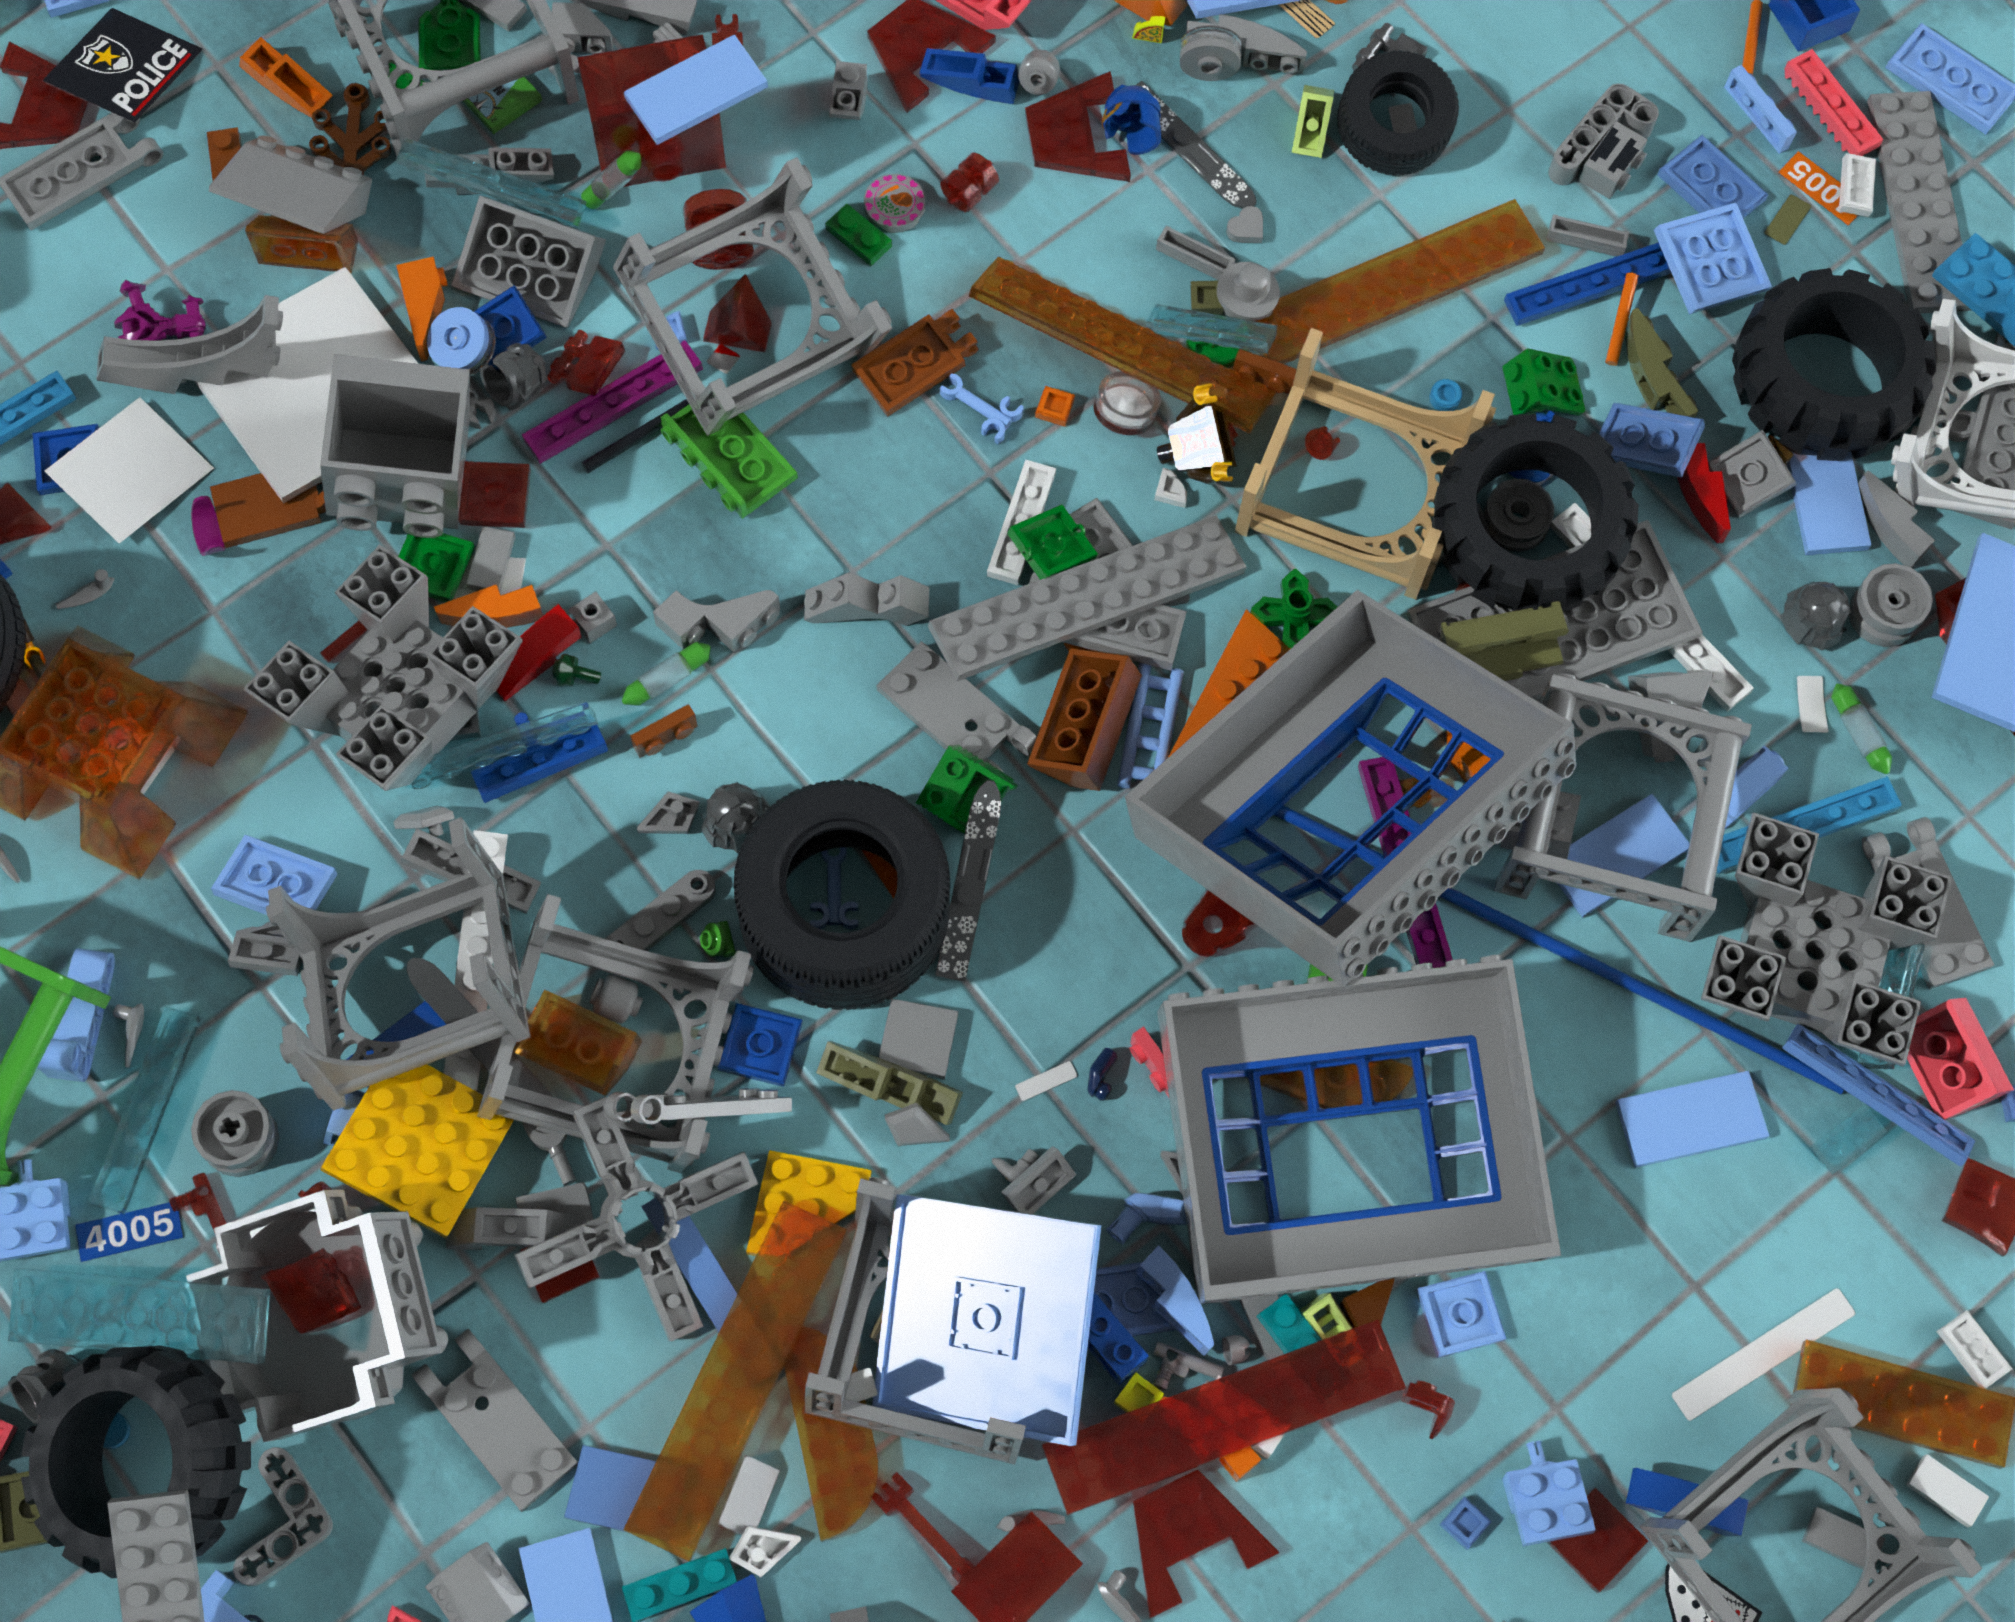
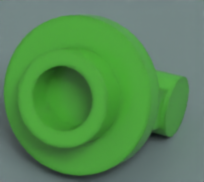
[700,921,736,958]

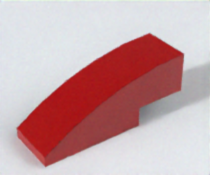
[1677,443,1731,543]
[496,604,582,701]

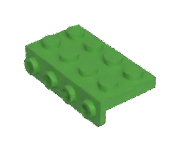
[660,405,798,519]

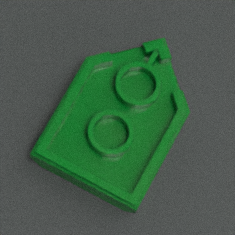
[418,0,481,71]

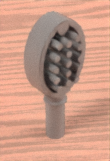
[523,1122,577,1186]

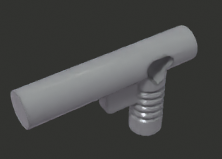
[1153,1342,1224,1390]

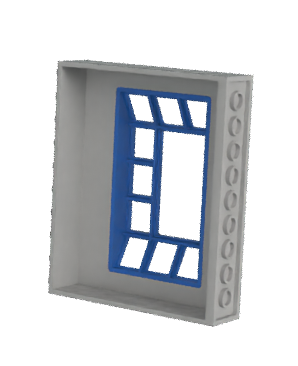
[1125,590,1577,987]
[1157,955,1561,1304]

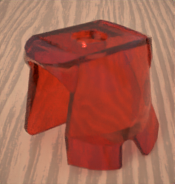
[1182,889,1255,957]

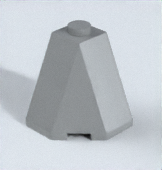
[1628,670,1712,762]

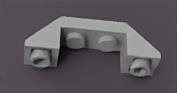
[446,1207,590,1250]

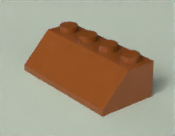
[1027,648,1142,791]

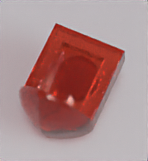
[1401,1380,1455,1439]

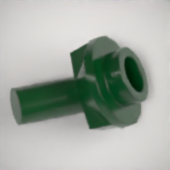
[552,654,601,686]

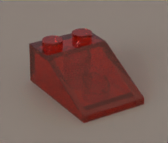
[951,1511,1083,1622]

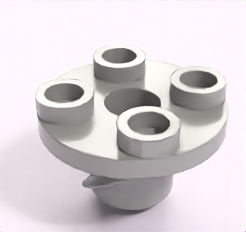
[1217,262,1280,321]

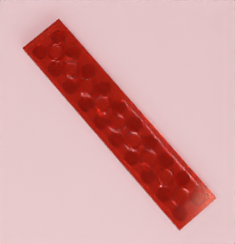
[1041,1319,1406,1516]

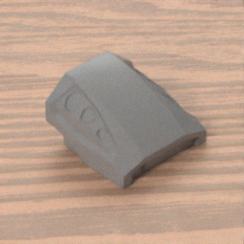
[425,1542,532,1622]

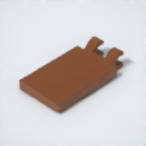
[851,309,979,417]
[210,473,326,548]

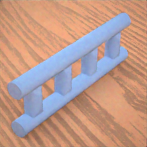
[1117,663,1184,789]

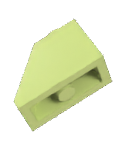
[1292,85,1334,158]

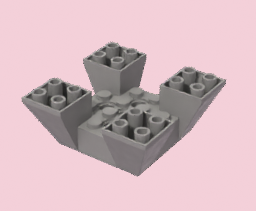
[243,544,522,791]
[1700,812,1952,1067]

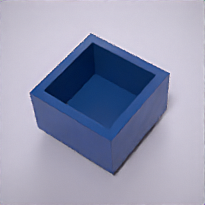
[1768,0,1860,52]

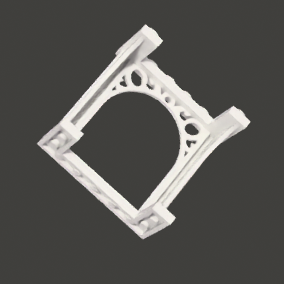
[1891,299,2015,519]

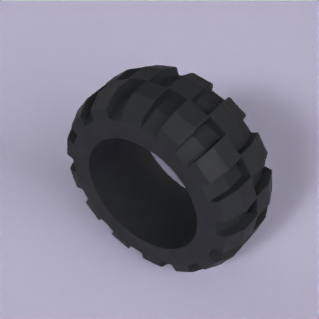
[1732,268,1936,461]
[1432,413,1639,612]
[21,1345,251,1579]

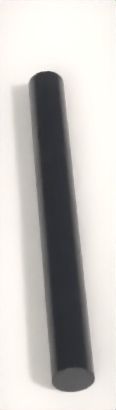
[581,399,689,474]

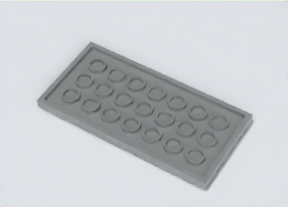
[1407,520,1703,699]

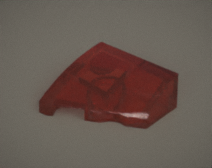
[0,482,52,545]

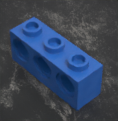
[1087,1292,1149,1386]

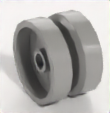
[1849,563,1933,647]
[191,1090,280,1177]

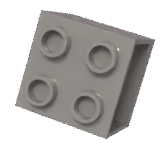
[320,354,470,538]

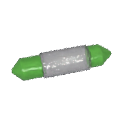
[581,150,642,209]
[622,642,711,706]
[1831,683,1893,774]

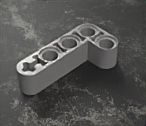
[1548,83,1659,185]

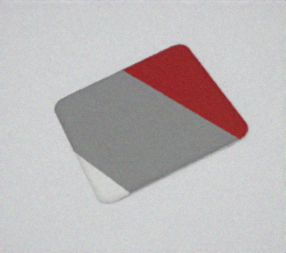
[707,344,740,374]

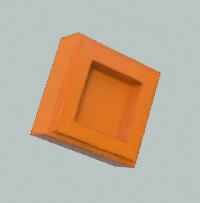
[1035,386,1075,427]

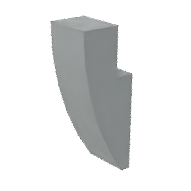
[1858,470,1935,568]

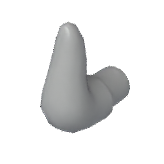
[992,1149,1039,1182]

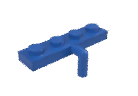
[471,713,608,803]

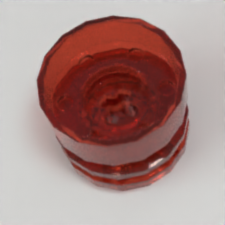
[683,189,754,270]

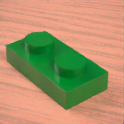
[825,203,892,266]

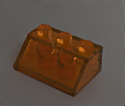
[245,215,358,273]
[513,989,642,1097]

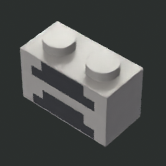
[1578,121,1648,199]

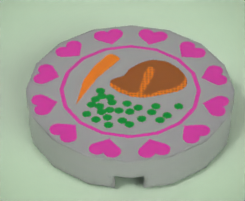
[864,174,925,233]

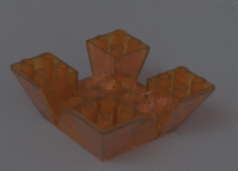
[0,625,248,880]

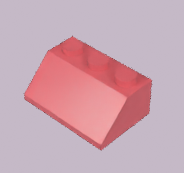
[1907,997,2014,1120]

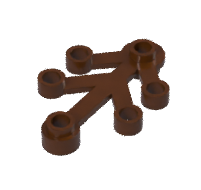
[309,83,392,175]

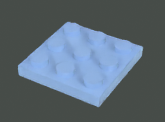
[1654,203,1772,315]

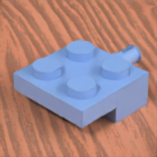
[0,1159,71,1262]
[1502,1441,1596,1547]

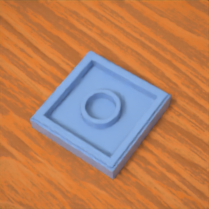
[1416,1271,1506,1358]

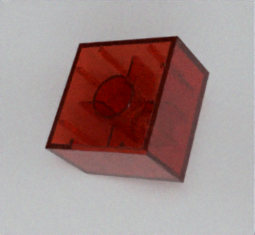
[577,34,726,190]

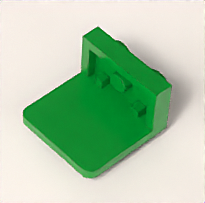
[1502,348,1585,416]

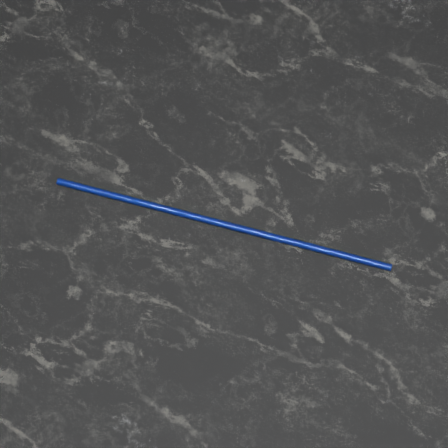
[1274,805,1844,1095]

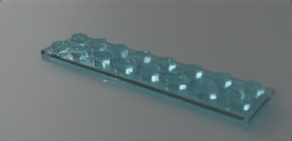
[8,1268,271,1364]

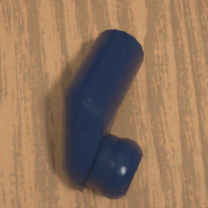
[1087,1048,1118,1101]

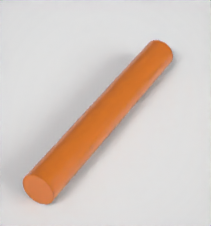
[1742,0,1763,75]
[1605,273,1639,366]

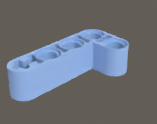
[38,948,115,1082]

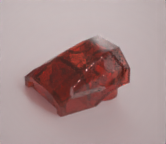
[260,1248,362,1334]

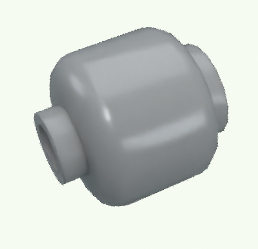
[1018,49,1060,95]
[589,974,643,1024]

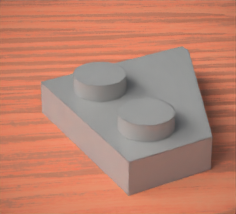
[228,922,302,976]

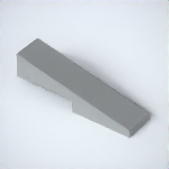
[569,0,697,35]
[400,828,541,914]

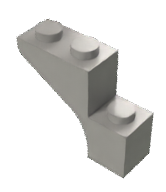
[804,572,929,626]
[653,590,780,653]

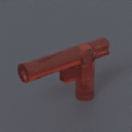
[169,1173,226,1236]

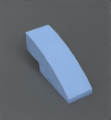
[1135,1245,1214,1356]

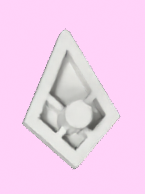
[729,1526,801,1577]

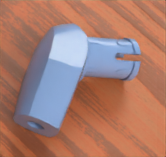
[1106,1193,1187,1245]

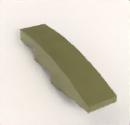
[816,1041,963,1125]

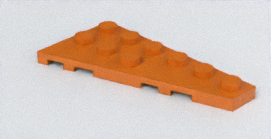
[1168,609,1290,758]

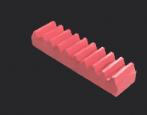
[1784,49,1884,156]

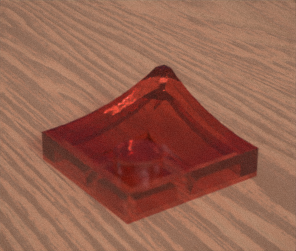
[1942,1158,2015,1257]

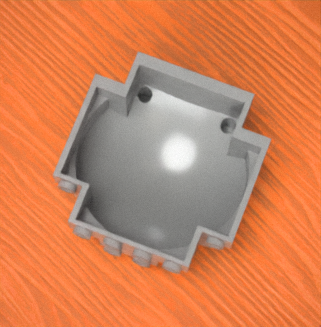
[186,1190,448,1442]

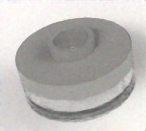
[1180,25,1242,81]

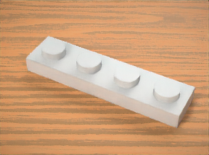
[987,460,1056,585]

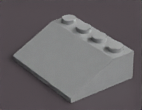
[209,135,372,234]
[451,196,606,328]

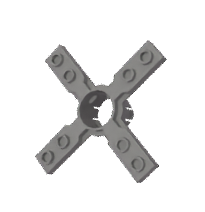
[514,1097,758,1342]

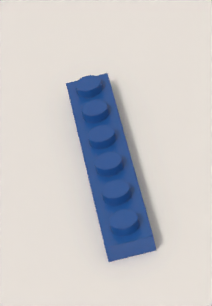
[1504,242,1671,326]

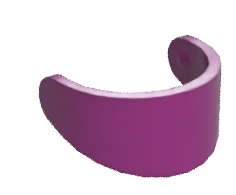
[191,496,225,556]

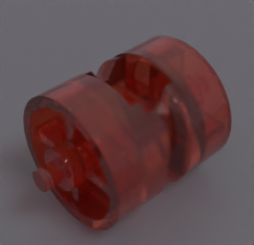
[940,152,999,212]

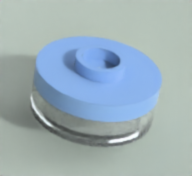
[427,307,496,375]

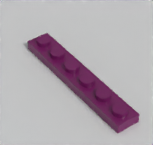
[522,340,703,464]

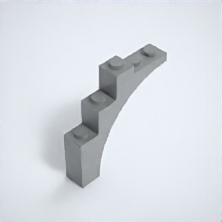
[96,295,283,394]

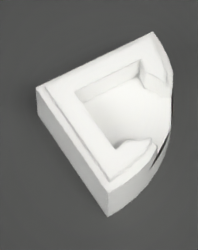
[1154,468,1187,508]

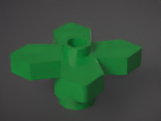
[1250,569,1338,649]

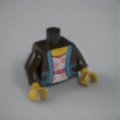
[1157,383,1237,485]

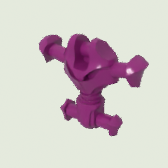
[114,280,206,341]

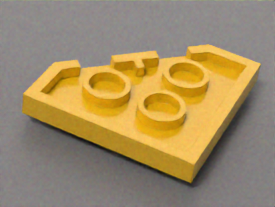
[746,1150,872,1261]

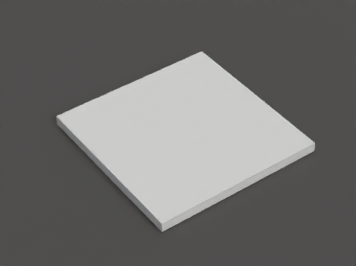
[195,267,418,503]

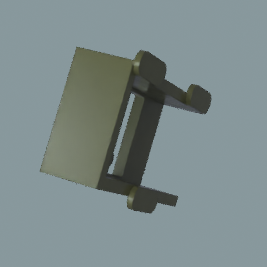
[1440,601,1569,681]

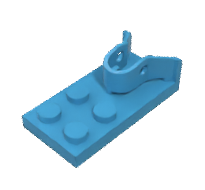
[1932,233,2015,347]

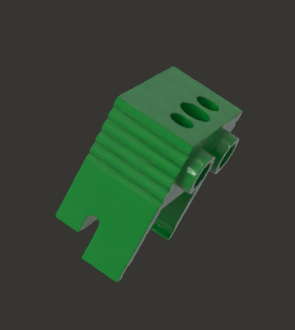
[915,744,1018,834]

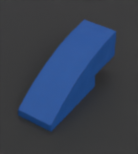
[919,48,1020,104]
[1626,1468,1749,1536]

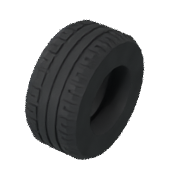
[1337,50,1459,176]

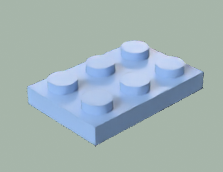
[211,835,337,915]

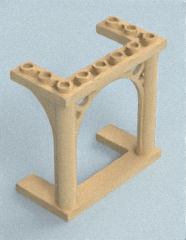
[1235,328,1497,600]

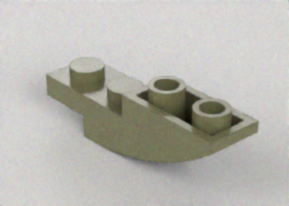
[1625,307,1698,418]

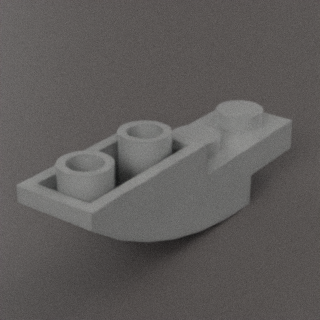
[1184,14,1307,74]
[424,148,554,195]

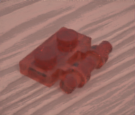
[547,330,626,396]

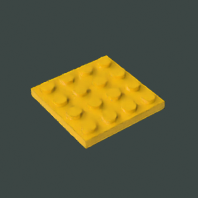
[320,1064,514,1239]

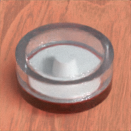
[1093,371,1161,435]

